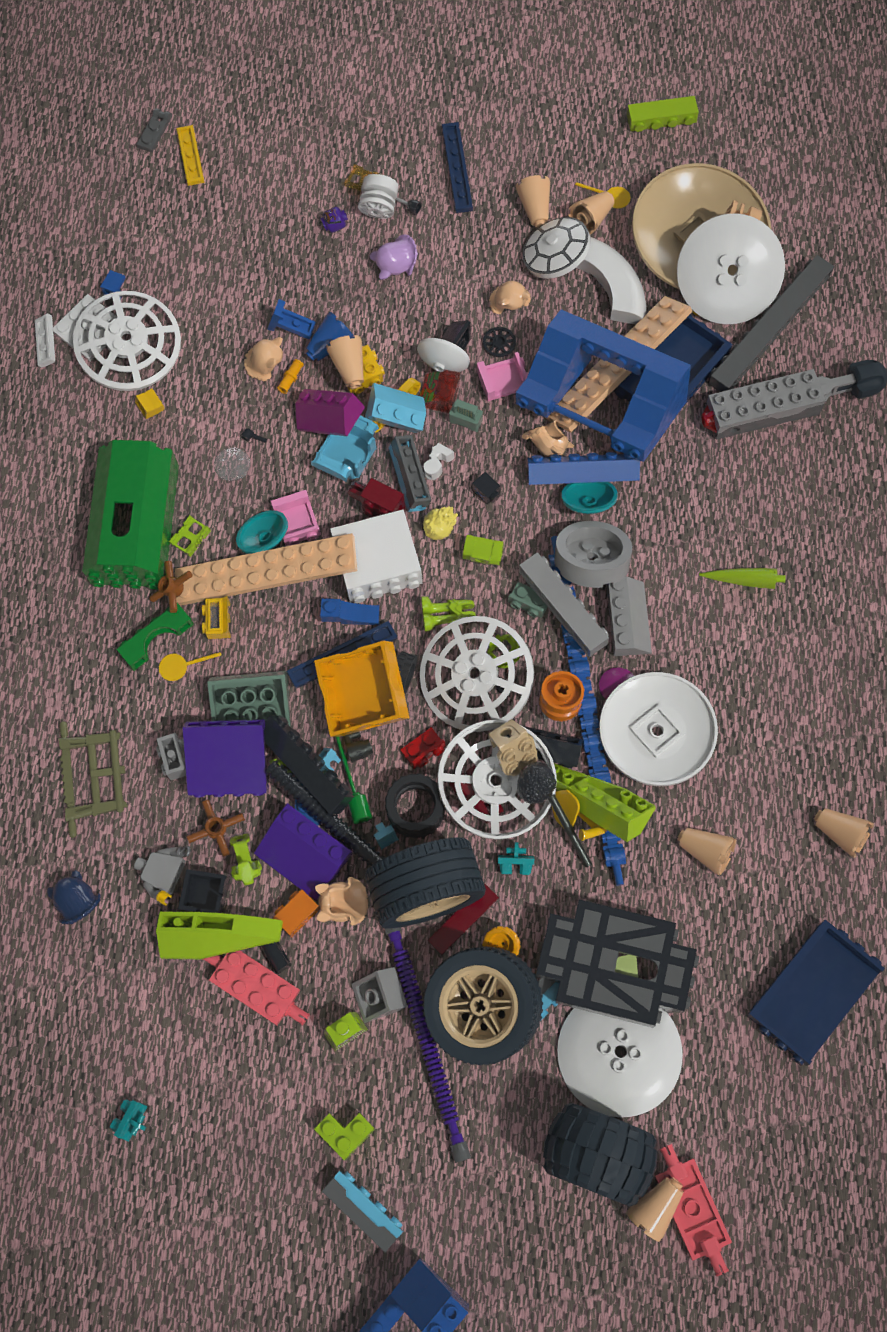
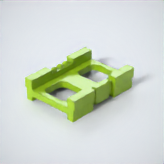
[169,515,211,557]

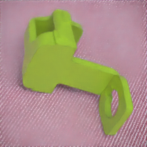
[230,833,262,886]

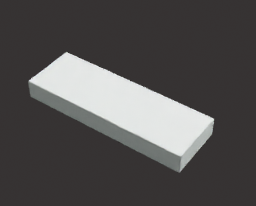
[35,313,55,368]

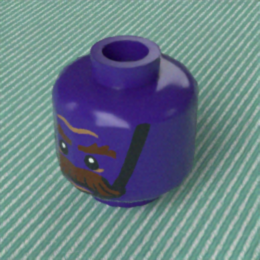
[321,207,348,233]

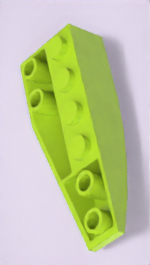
[554,763,656,842]

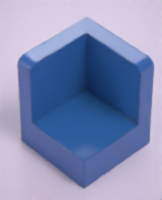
[100,270,126,299]

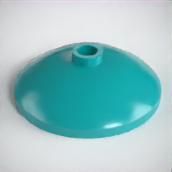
[562,482,618,514]
[236,510,288,554]

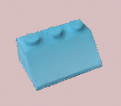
[365,383,426,433]

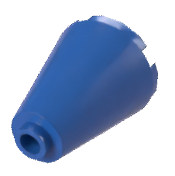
[306,312,355,361]

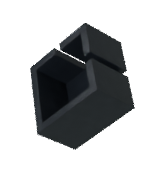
[178,869,230,913]

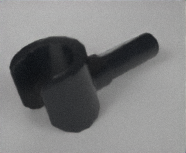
[241,428,268,443]

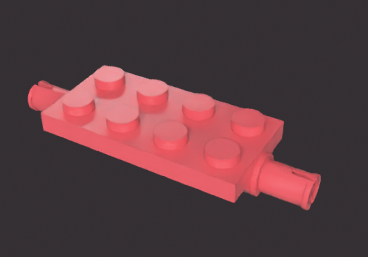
[202,950,310,1026]
[655,1144,732,1276]

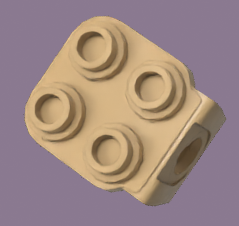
[488,719,538,776]

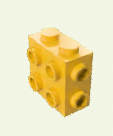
[347,345,385,394]

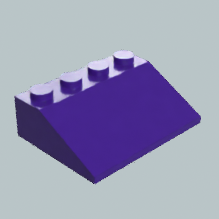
[254,803,353,901]

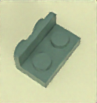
[508,582,547,618]

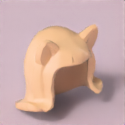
[489,281,531,314]
[244,337,283,381]
[522,420,574,457]
[315,877,369,926]

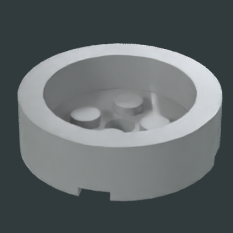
[554,521,632,588]

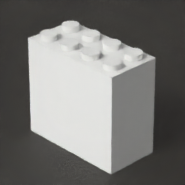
[330,509,423,603]

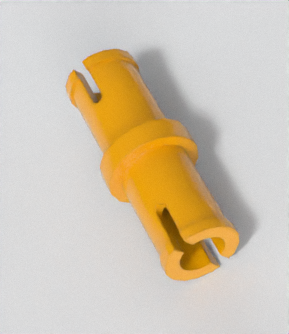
[277,359,304,394]

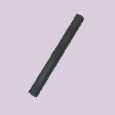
[548,794,592,868]

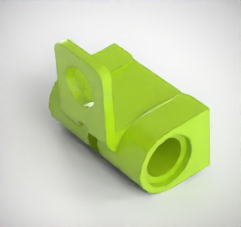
[463,535,504,566]

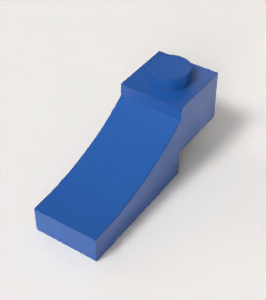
[320,599,380,625]

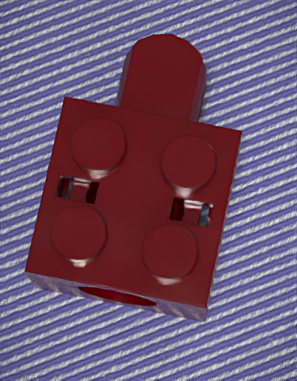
[347,478,405,518]

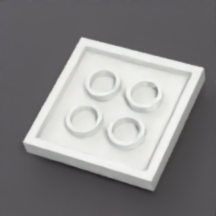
[53,294,118,361]

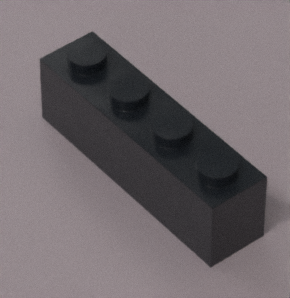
[505,726,583,768]

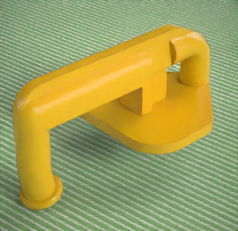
[551,789,607,841]

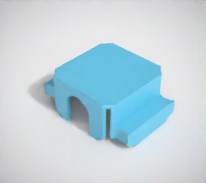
[311,415,379,482]

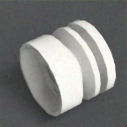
[358,174,399,219]

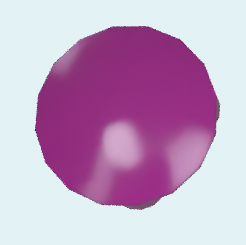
[599,667,634,700]

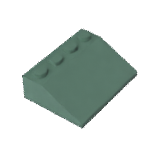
[207,671,291,727]

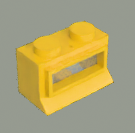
[202,596,231,639]

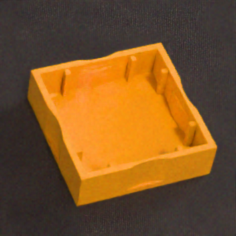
[314,641,410,737]

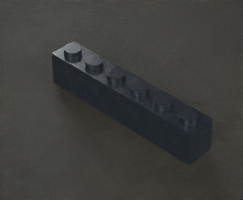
[264,715,354,815]

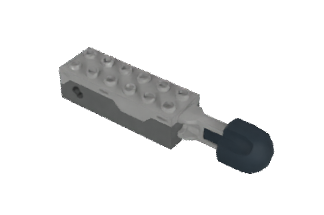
[701,360,887,440]

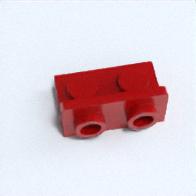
[400,727,445,769]

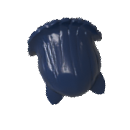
[47,870,101,925]

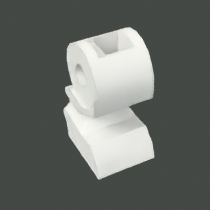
[424,443,454,480]

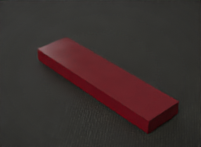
[427,884,499,955]

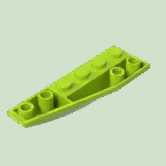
[156,912,283,960]

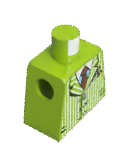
[324,1012,368,1051]

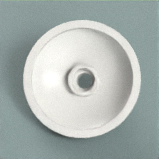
[417,338,470,373]

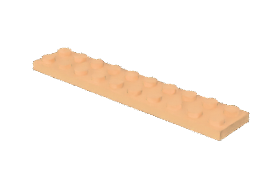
[545,296,692,433]
[175,533,357,605]

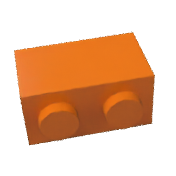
[273,889,320,938]

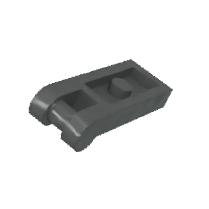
[137,108,172,153]

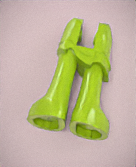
[421,596,476,631]

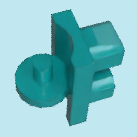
[498,842,534,875]
[110,1100,148,1142]

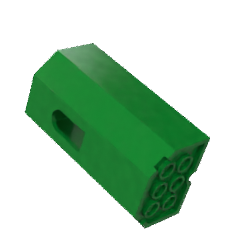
[82,440,179,590]

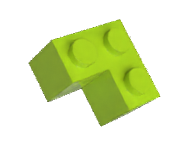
[314,1113,375,1161]

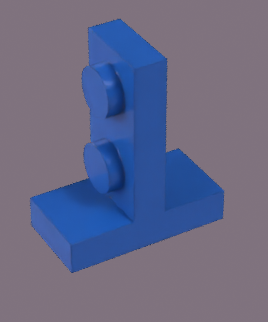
[267,299,316,340]

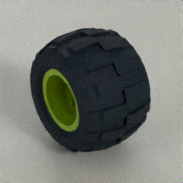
[543,1103,658,1206]

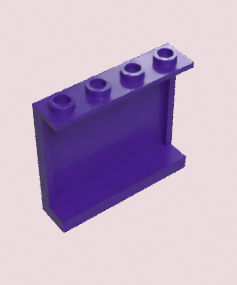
[183,720,269,798]

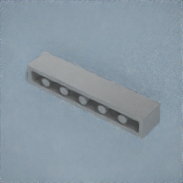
[519,552,609,657]

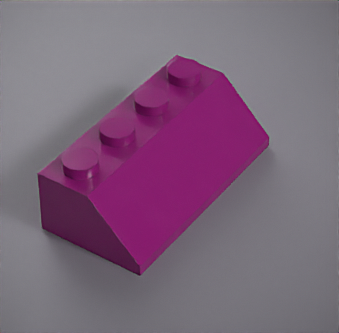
[295,389,365,436]

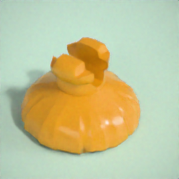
[482,926,521,956]

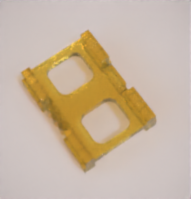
[344,164,383,192]

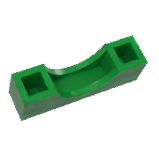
[117,603,194,671]

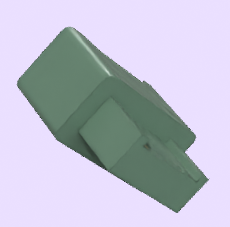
[449,399,483,432]

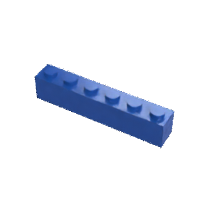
[527,452,640,485]

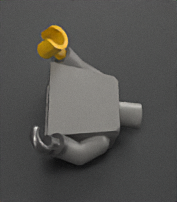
[134,846,191,906]

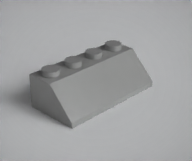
[606,576,652,656]

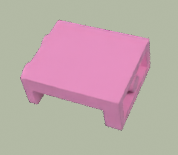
[477,352,529,401]
[271,490,321,546]

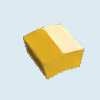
[135,388,165,419]

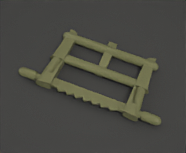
[59,721,128,838]

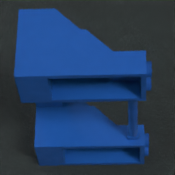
[516,309,691,462]
[359,1258,469,1332]

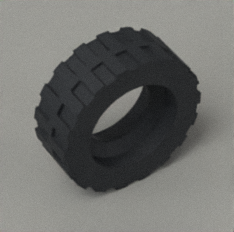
[397,651,417,694]

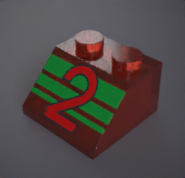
[420,369,460,413]

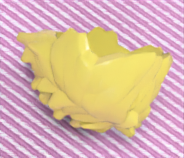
[423,506,458,540]

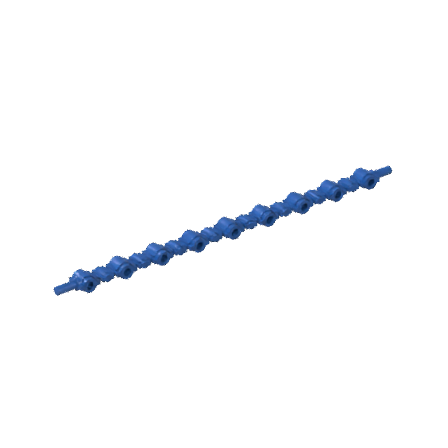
[548,536,626,886]

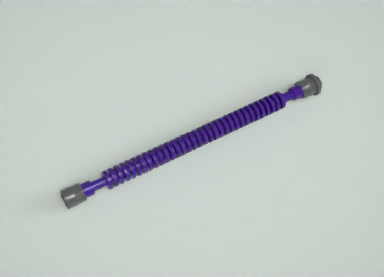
[384,927,471,1163]

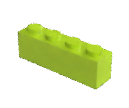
[627,96,699,132]

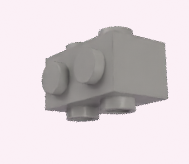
[156,733,186,780]

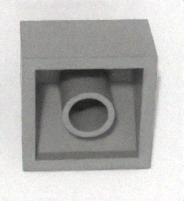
[352,967,408,1023]

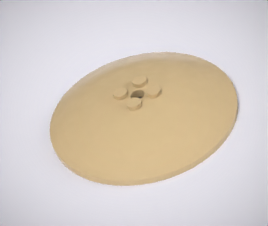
[632,163,771,289]

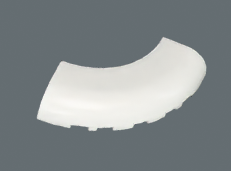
[576,237,647,325]

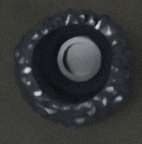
[517,762,556,804]

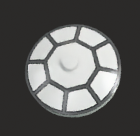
[523,217,591,279]

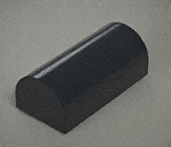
[261,942,292,974]

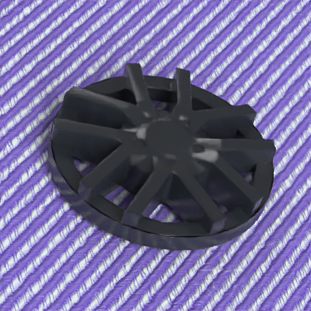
[483,327,516,357]

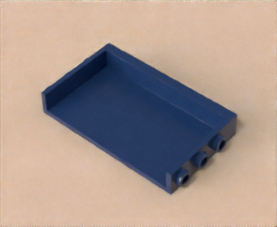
[614,314,733,408]
[746,920,885,1066]

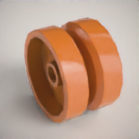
[539,671,584,722]

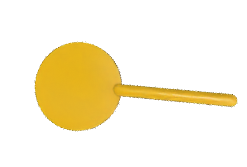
[575,182,631,209]
[159,652,221,681]

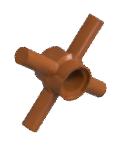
[149,561,193,613]
[186,800,245,857]

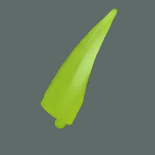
[699,568,786,589]

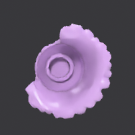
[370,234,418,280]

